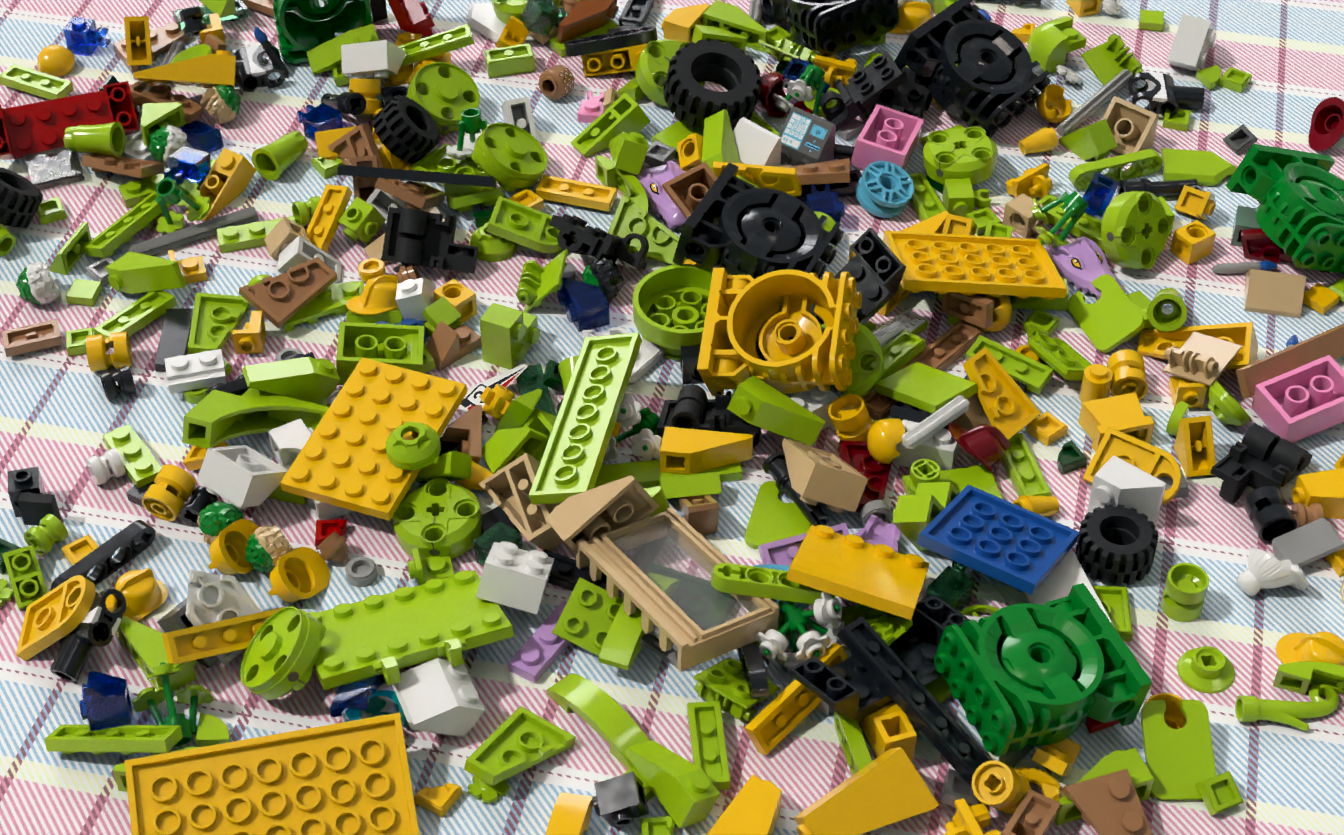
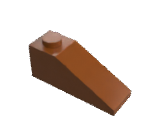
[557,0,619,43]

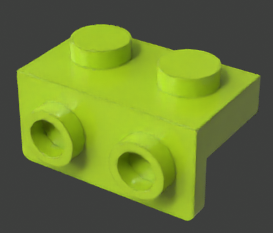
[443,172,504,212]

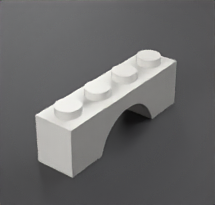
[268,418,352,520]

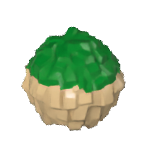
[200,85,241,124]
[196,501,246,546]
[245,525,293,573]

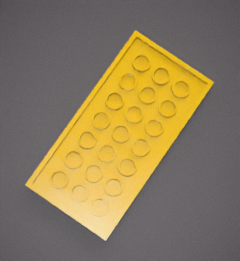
[124,712,420,835]

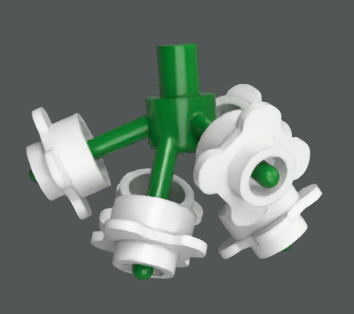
[755,592,844,671]

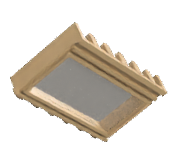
[576,507,780,672]

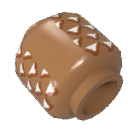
[539,65,575,100]

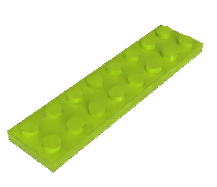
[529,332,642,505]

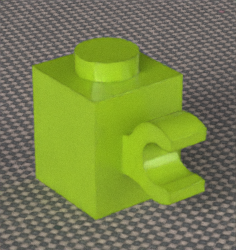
[942,178,991,217]

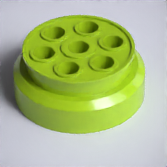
[633,264,713,361]

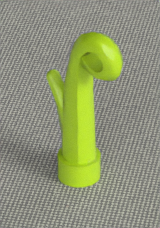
[1235,683,1339,731]

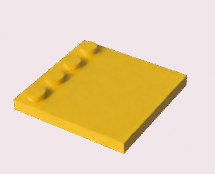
[786,525,930,620]

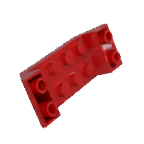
[387,0,435,37]
[0,81,140,160]

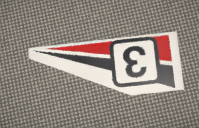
[458,364,528,413]

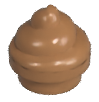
[396,264,421,283]
[317,531,348,563]

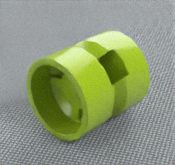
[1161,563,1209,622]

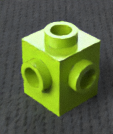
[338,197,386,244]

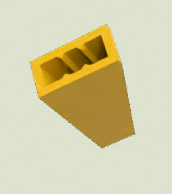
[1292,468,1344,519]
[794,747,939,835]
[707,774,782,835]

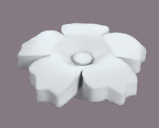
[1056,65,1082,84]

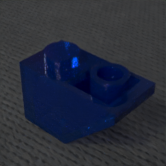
[557,277,610,332]
[80,671,133,731]

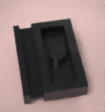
[889,403,955,430]

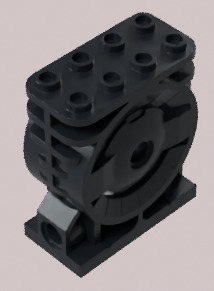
[759,0,899,57]
[895,0,1051,138]
[672,162,844,280]

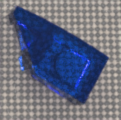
[330,674,384,717]

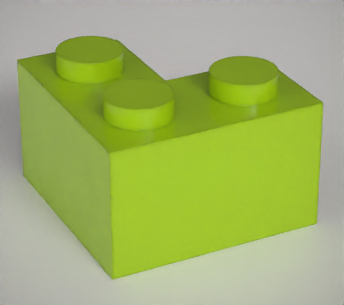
[480,303,540,370]
[893,482,960,551]

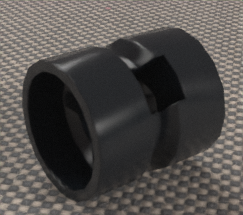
[1243,486,1297,544]

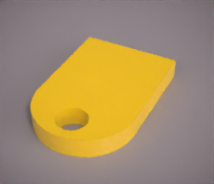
[1083,426,1181,506]
[16,575,96,661]

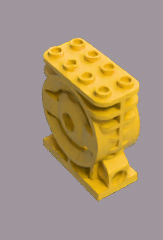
[697,268,862,396]

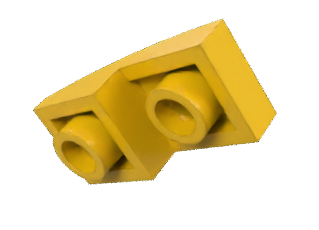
[546,792,593,835]

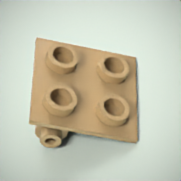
[1163,332,1242,387]

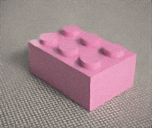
[850,104,924,171]
[1252,355,1344,443]

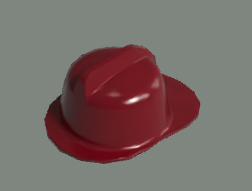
[1308,97,1344,151]
[948,422,1010,473]

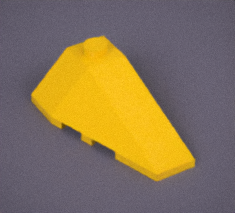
[133,50,236,90]
[1137,322,1258,369]

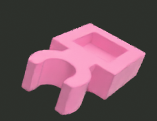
[578,90,605,123]

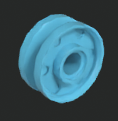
[855,161,914,218]

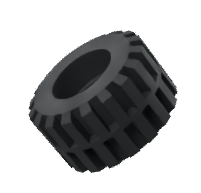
[372,95,441,164]
[0,167,43,228]
[1075,504,1158,586]

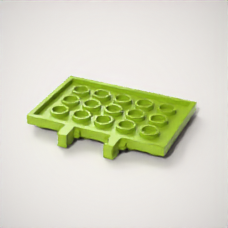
[308,570,514,690]

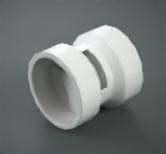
[86,448,126,486]

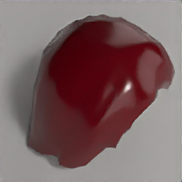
[756,71,786,118]

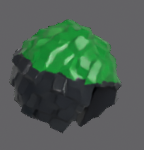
[581,259,625,300]

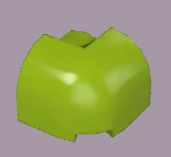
[1027,16,1087,74]

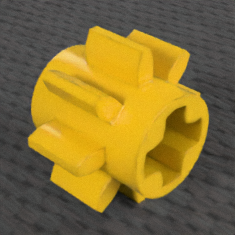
[480,384,515,419]

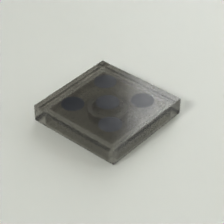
[24,147,85,190]

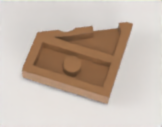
[328,123,384,168]

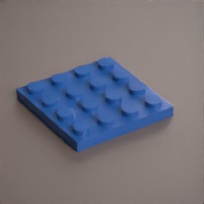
[917,485,1080,595]

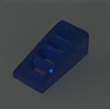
[179,119,224,155]

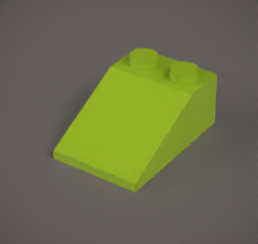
[336,322,424,385]

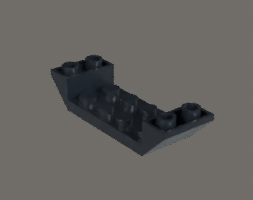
[757,228,906,361]
[789,594,970,722]

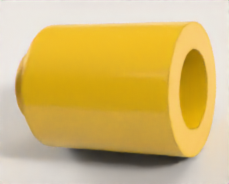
[1079,364,1113,403]

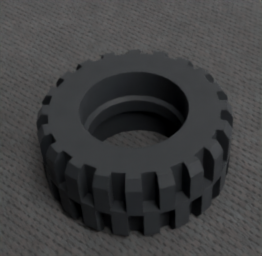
[664,39,762,132]

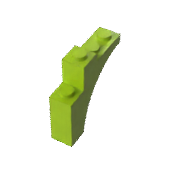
[182,388,329,449]

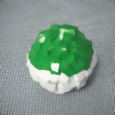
[149,125,187,166]
[16,262,61,305]

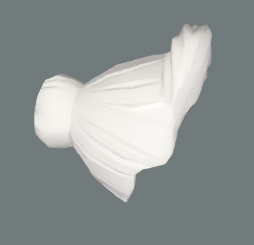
[1236,547,1309,596]

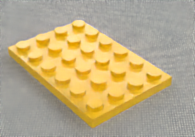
[883,231,1067,300]
[280,357,467,521]

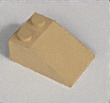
[782,438,868,513]
[545,475,659,567]

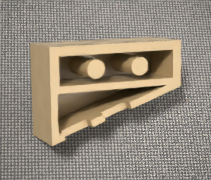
[479,453,564,551]

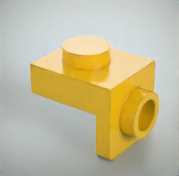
[495,16,531,48]
[1174,185,1216,221]

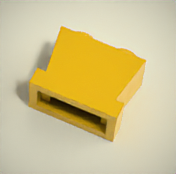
[1078,392,1155,452]

